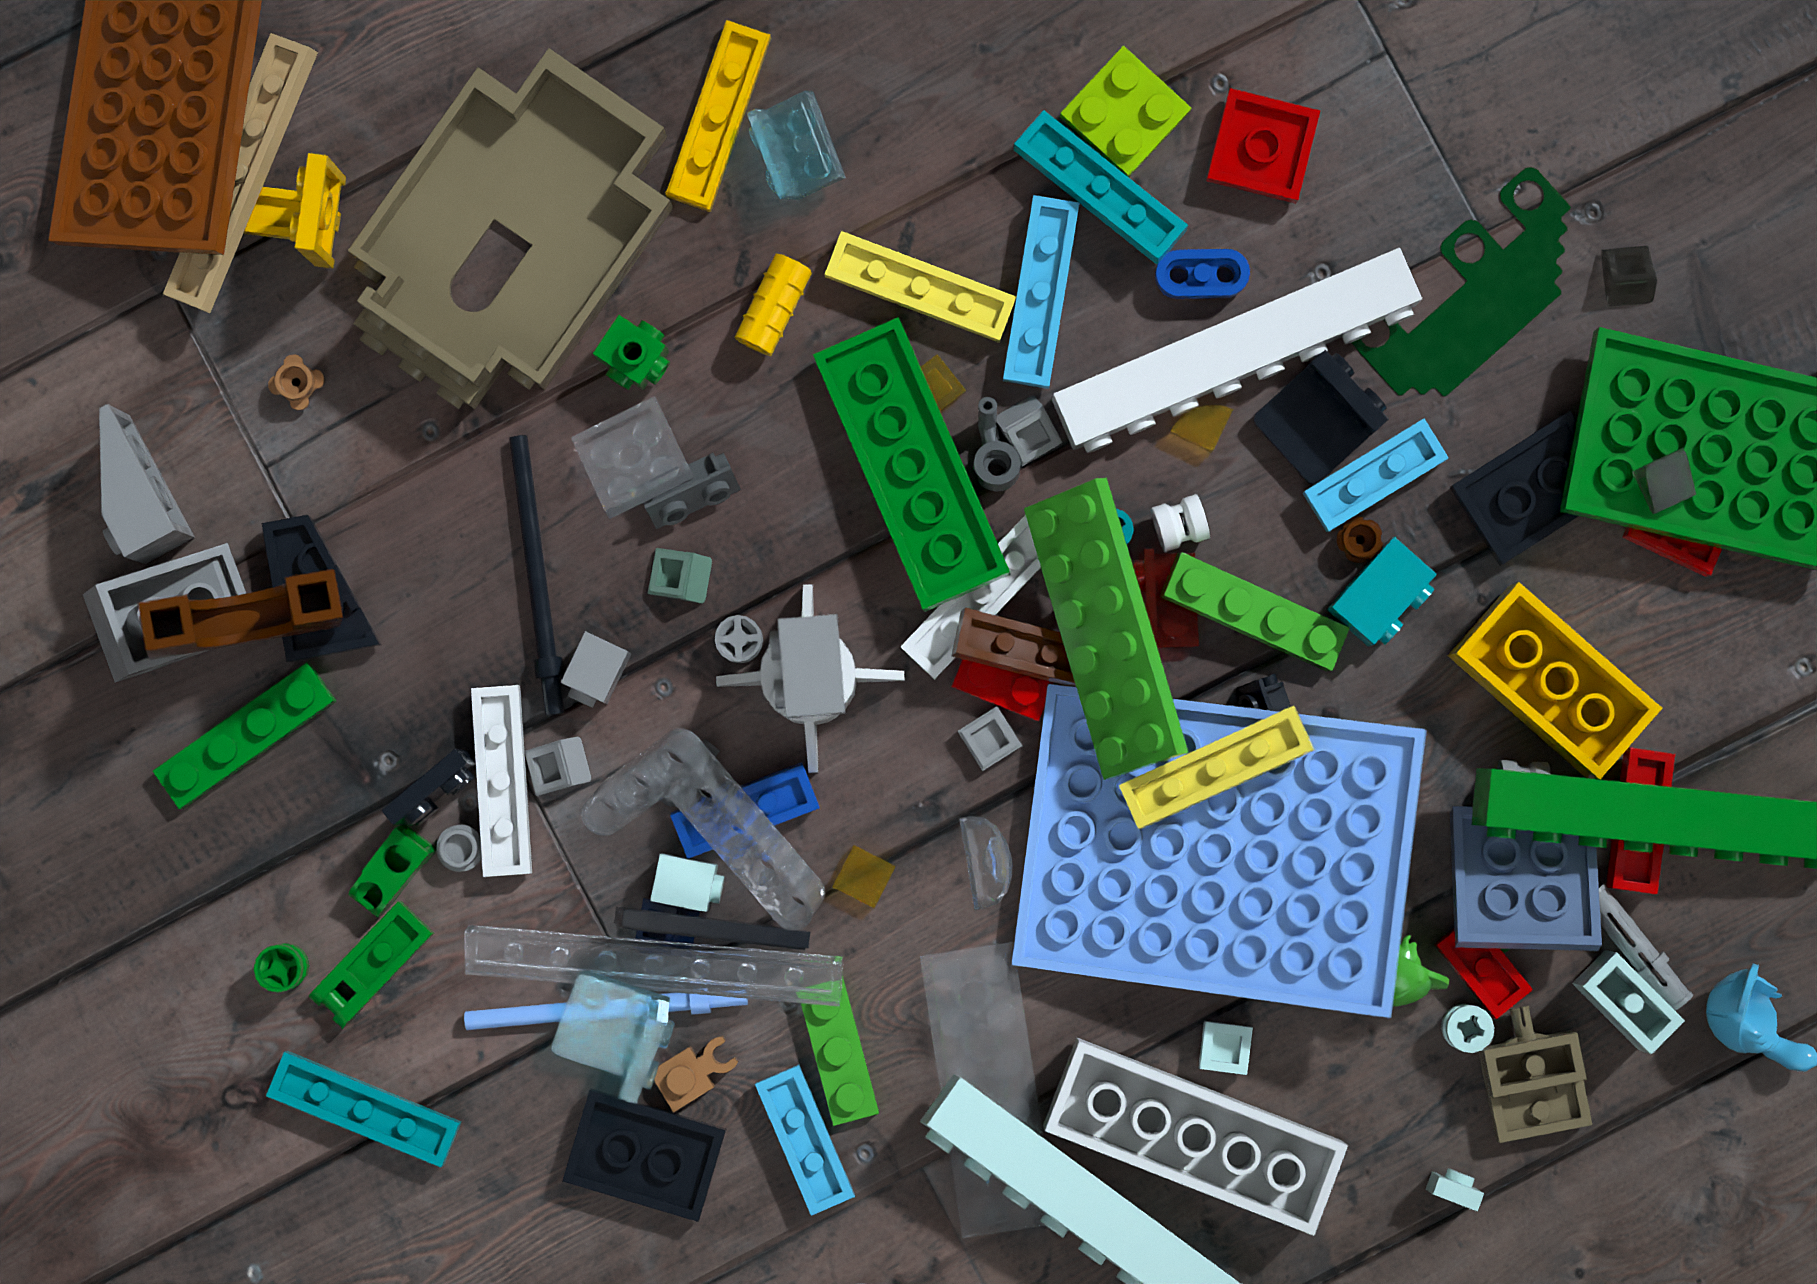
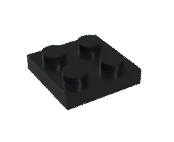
[381,749,476,826]

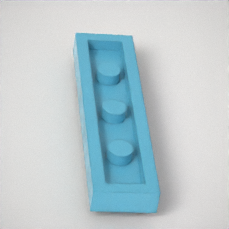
[1003,195,1080,389]

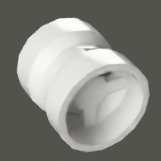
[1151,494,1210,552]

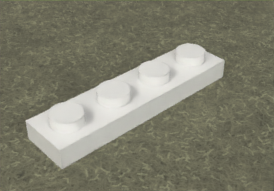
[901,515,1041,680]
[471,685,532,877]

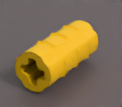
[735,253,812,356]

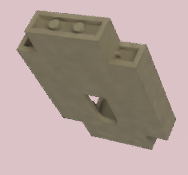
[348,48,673,409]

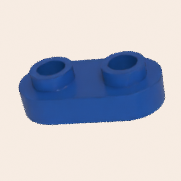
[1155,249,1250,299]

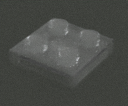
[571,396,694,519]

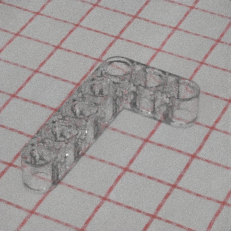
[581,729,825,930]

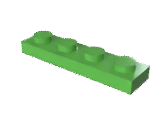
[1159,552,1350,672]

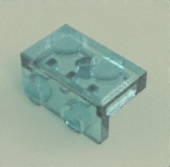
[747,90,846,200]

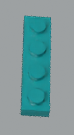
[1013,110,1188,265]
[266,1051,461,1167]

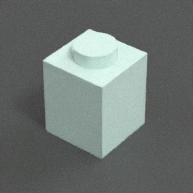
[650,854,725,912]

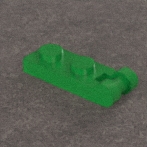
[308,901,435,1029]

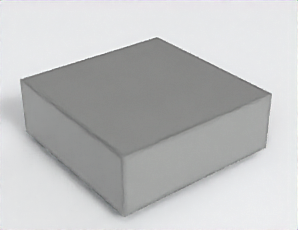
[957,706,1022,771]

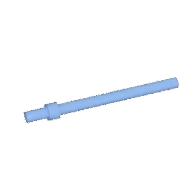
[464,985,748,1030]

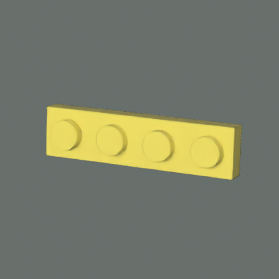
[825,231,1016,343]
[1119,706,1315,829]

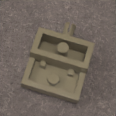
[1478,1005,1593,1143]

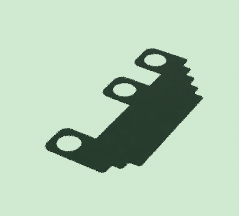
[1351,167,1570,396]

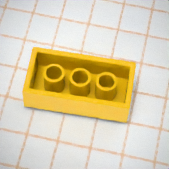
[1447,582,1663,780]

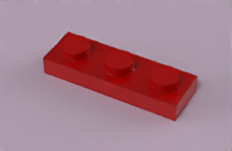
[1606,747,1675,894]

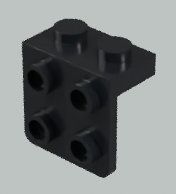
[1253,350,1389,484]

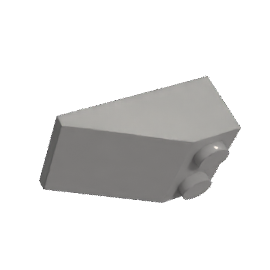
[99,404,195,564]
[83,543,246,683]

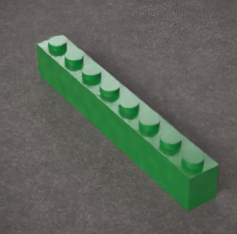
[1471,768,1817,869]

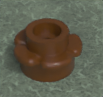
[1337,517,1383,563]

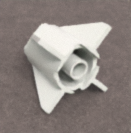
[716,585,905,773]

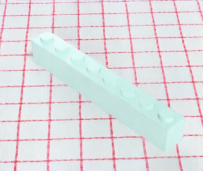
[920,1075,1240,1284]

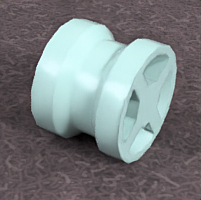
[1441,1003,1494,1053]

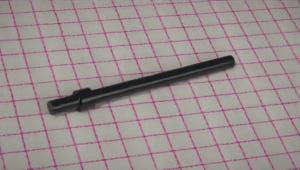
[509,435,564,715]

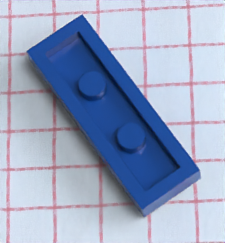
[670,762,820,859]

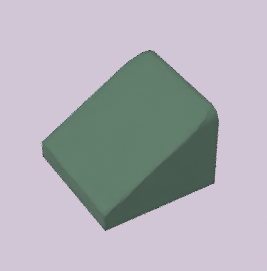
[648,548,712,603]

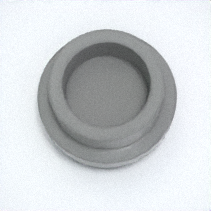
[436,825,482,872]

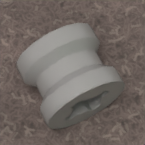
[715,615,763,664]

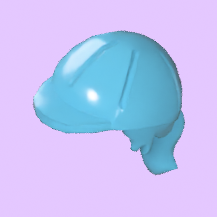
[1706,964,1817,1072]

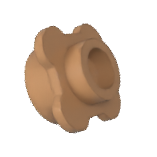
[268,354,325,410]

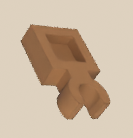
[649,1036,739,1112]

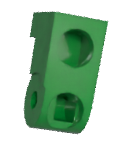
[348,825,436,918]

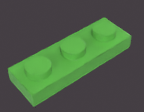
[797,975,879,1126]

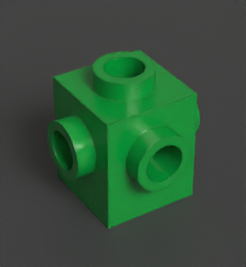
[592,315,670,390]

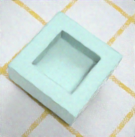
[1198,1021,1253,1075]
[1426,1168,1484,1211]

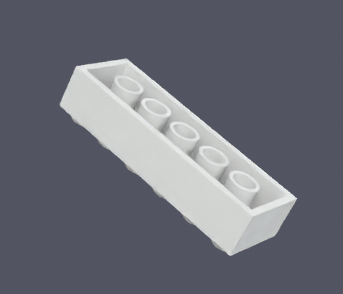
[1043,1037,1348,1236]

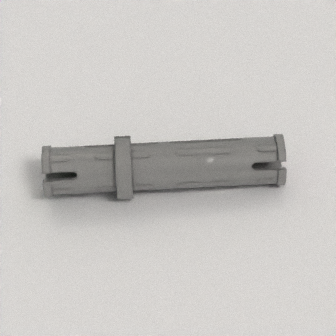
[1598,883,1693,1011]

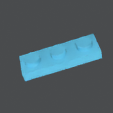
[1303,419,1449,532]
[755,1064,855,1216]

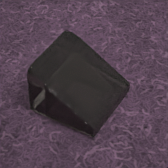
[1601,245,1658,307]
[1633,448,1696,514]

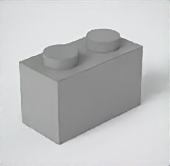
[770,614,846,719]

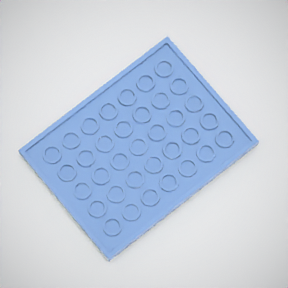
[1012,684,1427,1018]

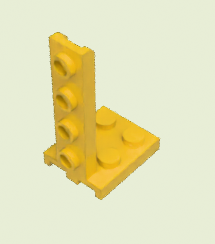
[243,153,346,269]

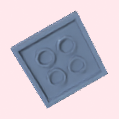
[1450,806,1602,951]

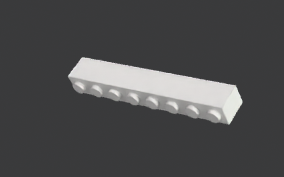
[1052,248,1422,453]

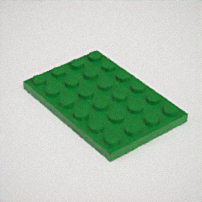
[1560,327,1817,570]

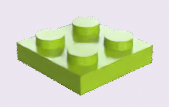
[1060,45,1192,177]

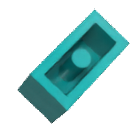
[1326,536,1437,647]

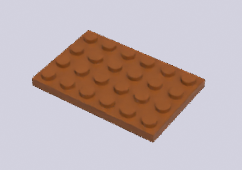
[48,0,262,255]

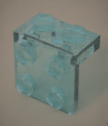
[551,971,674,1104]

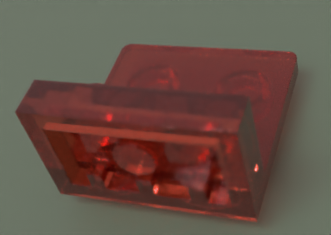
[1132,549,1199,649]

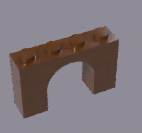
[138,569,343,660]

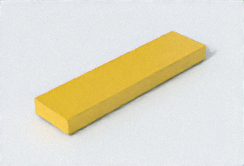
[665,20,771,212]

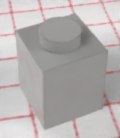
[561,631,631,708]

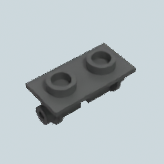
[639,452,741,529]

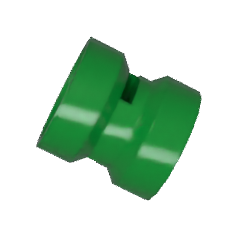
[254,943,310,993]

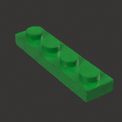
[153,662,337,809]

